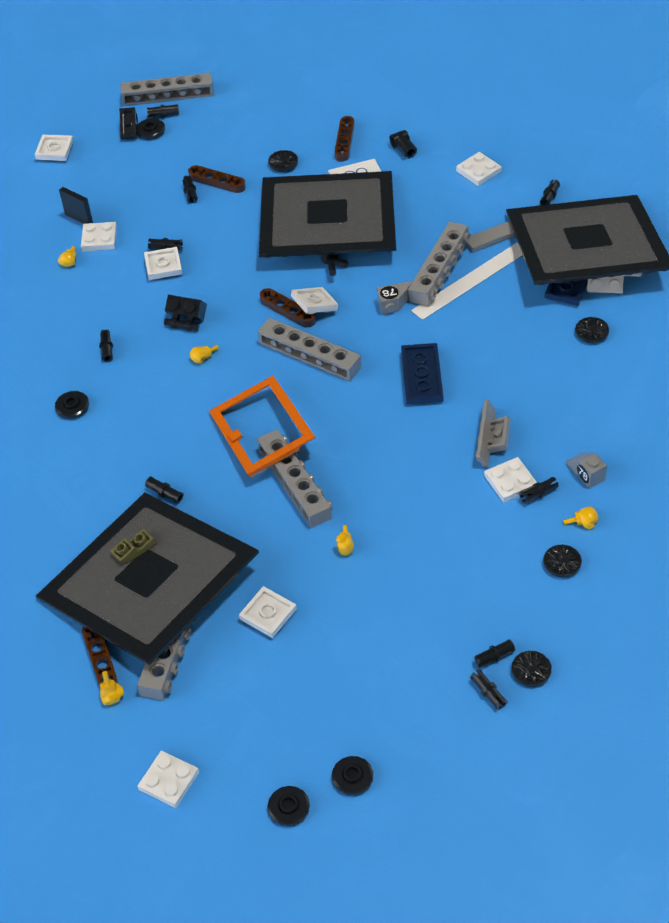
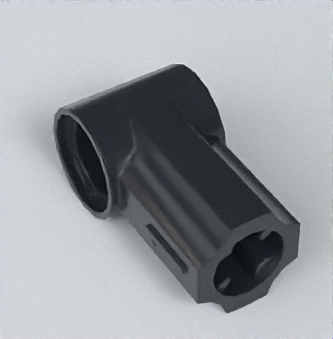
[389,130,417,159]

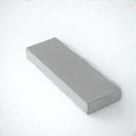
[466,221,515,253]

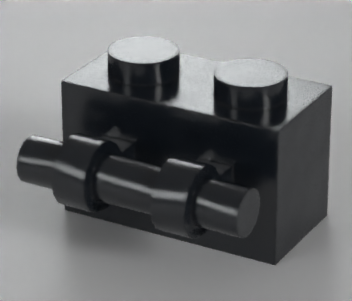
[164,294,207,331]

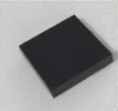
[59,187,93,224]

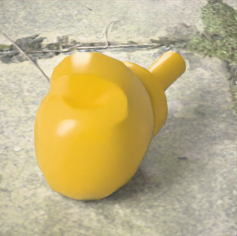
[58,246,77,267]
[189,345,219,364]
[563,506,599,530]
[336,525,354,556]
[100,671,124,705]

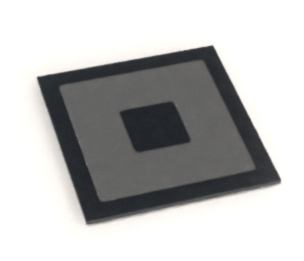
[259,171,396,258]
[506,195,669,285]
[36,492,259,666]

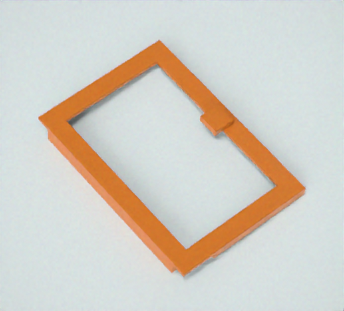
[209,375,316,478]

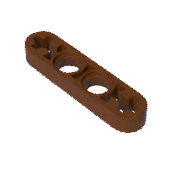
[335,116,355,162]
[188,165,246,193]
[260,288,316,327]
[82,626,118,686]

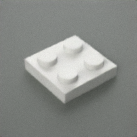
[35,134,74,161]
[456,152,502,186]
[81,222,117,251]
[144,247,182,280]
[291,287,338,314]
[484,457,537,503]
[239,586,297,638]
[137,751,199,808]

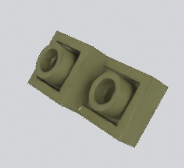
[110,528,157,564]

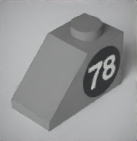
[377,281,411,314]
[566,453,607,489]

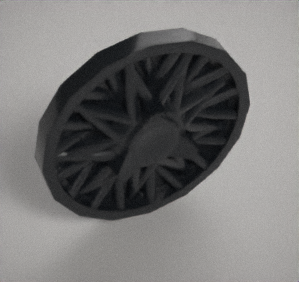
[136,118,165,139]
[268,150,298,172]
[575,317,609,343]
[55,391,89,418]
[543,544,582,578]
[512,651,552,687]
[332,756,373,795]
[267,786,310,826]

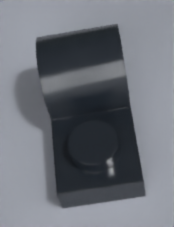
[119,107,138,140]

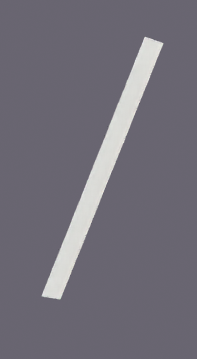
[411,242,522,320]

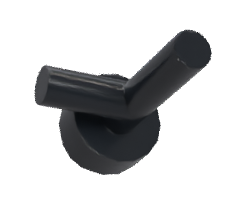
[320,254,348,276]

